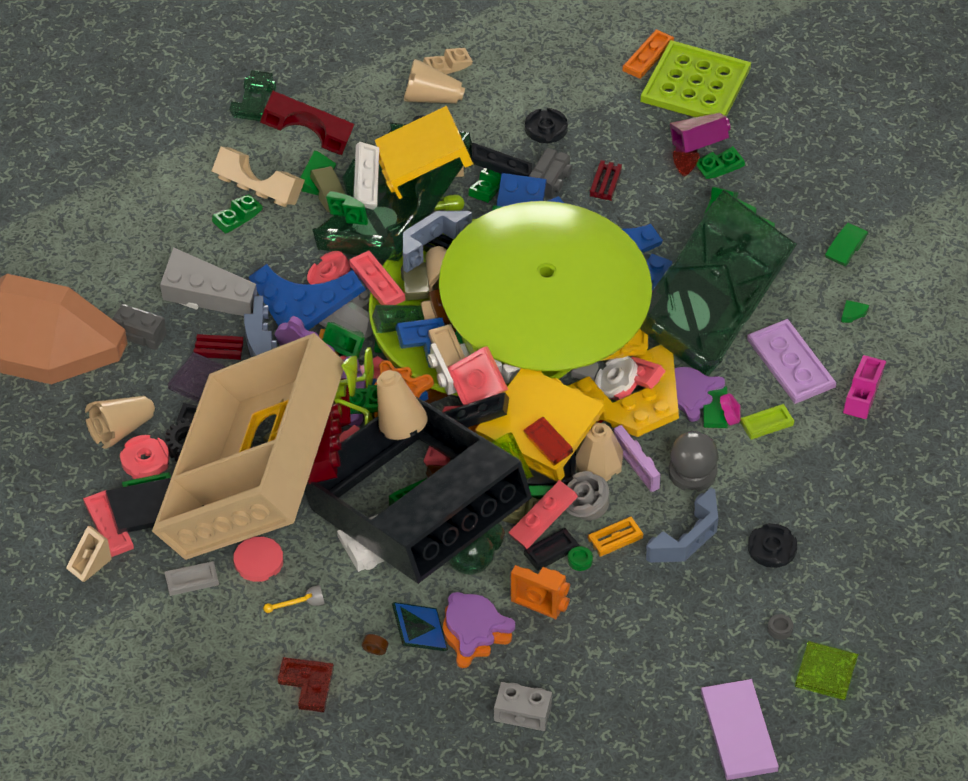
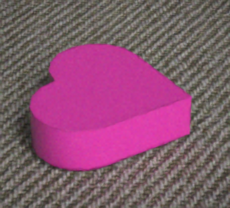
[720,394,741,426]

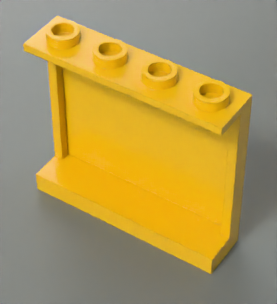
[375,106,473,199]
[475,368,607,482]

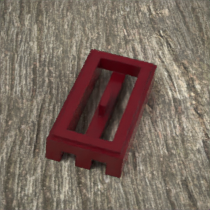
[590,160,622,201]
[194,334,244,360]

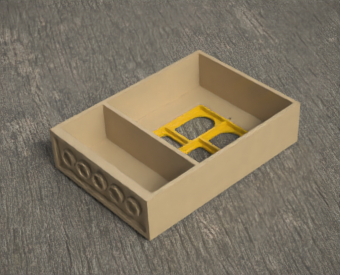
[152,333,344,560]

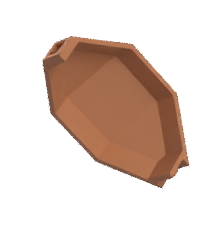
[0,274,128,384]

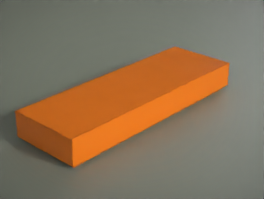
[622,29,674,79]

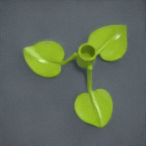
[334,347,374,425]

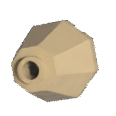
[575,423,623,482]

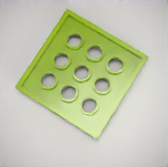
[640,40,751,117]

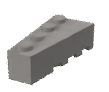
[160,247,257,316]

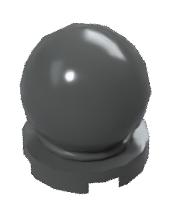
[669,431,719,492]

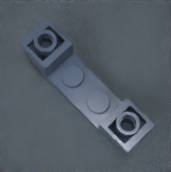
[403,211,472,273]
[646,487,718,563]

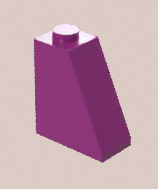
[670,113,731,153]

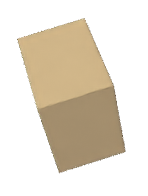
[66,526,112,582]

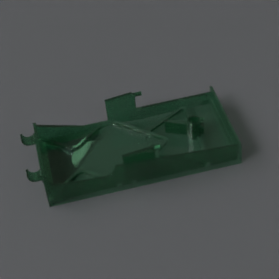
[312,122,472,261]
[640,190,797,376]

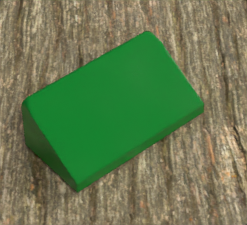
[300,150,336,196]

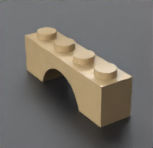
[212,146,305,207]

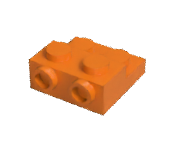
[511,565,570,619]

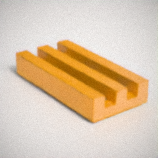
[588,516,643,557]

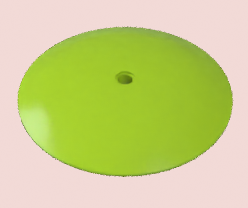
[439,201,652,371]

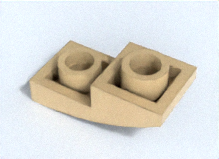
[423,48,473,74]

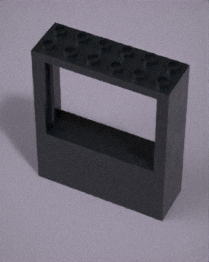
[304,397,532,584]

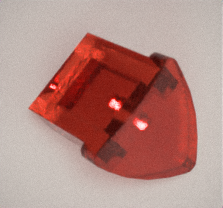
[672,147,700,177]

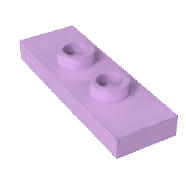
[614,425,661,492]

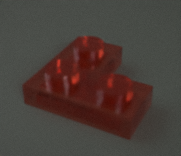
[278,657,334,712]

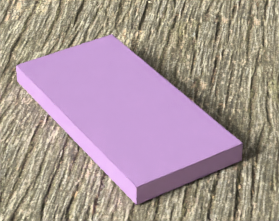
[747,319,836,404]
[701,679,779,780]

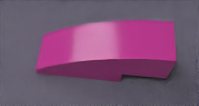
[843,355,886,419]

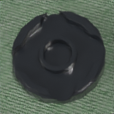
[525,108,568,144]
[748,523,797,568]

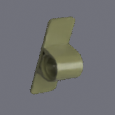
[403,262,429,301]

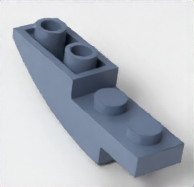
[244,296,277,357]

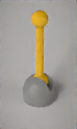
[263,585,325,613]

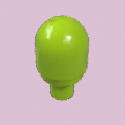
[433,195,465,211]

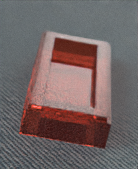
[523,416,573,466]

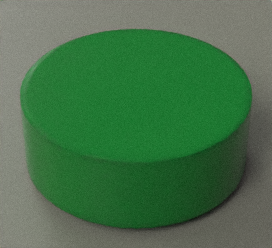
[568,546,593,571]

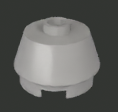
[566,471,609,521]

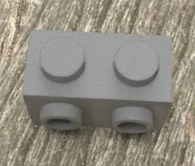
[494,682,552,731]

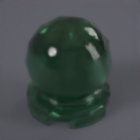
[448,523,505,575]

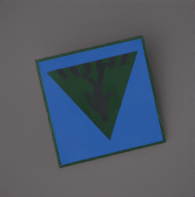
[392,602,448,651]

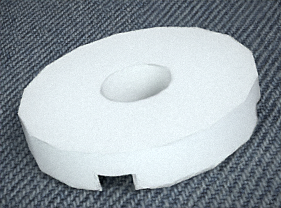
[595,356,638,398]

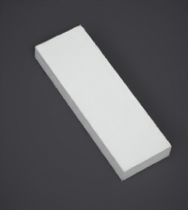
[354,142,379,210]

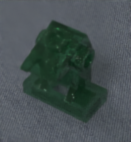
[229,70,276,121]

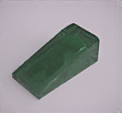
[372,305,425,333]

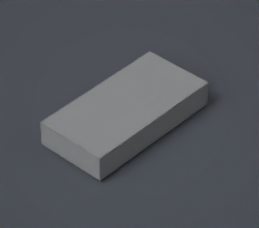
[164,561,219,596]

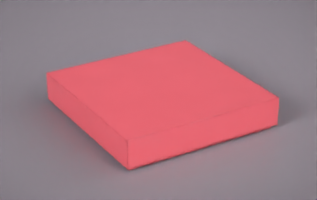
[447,346,508,406]

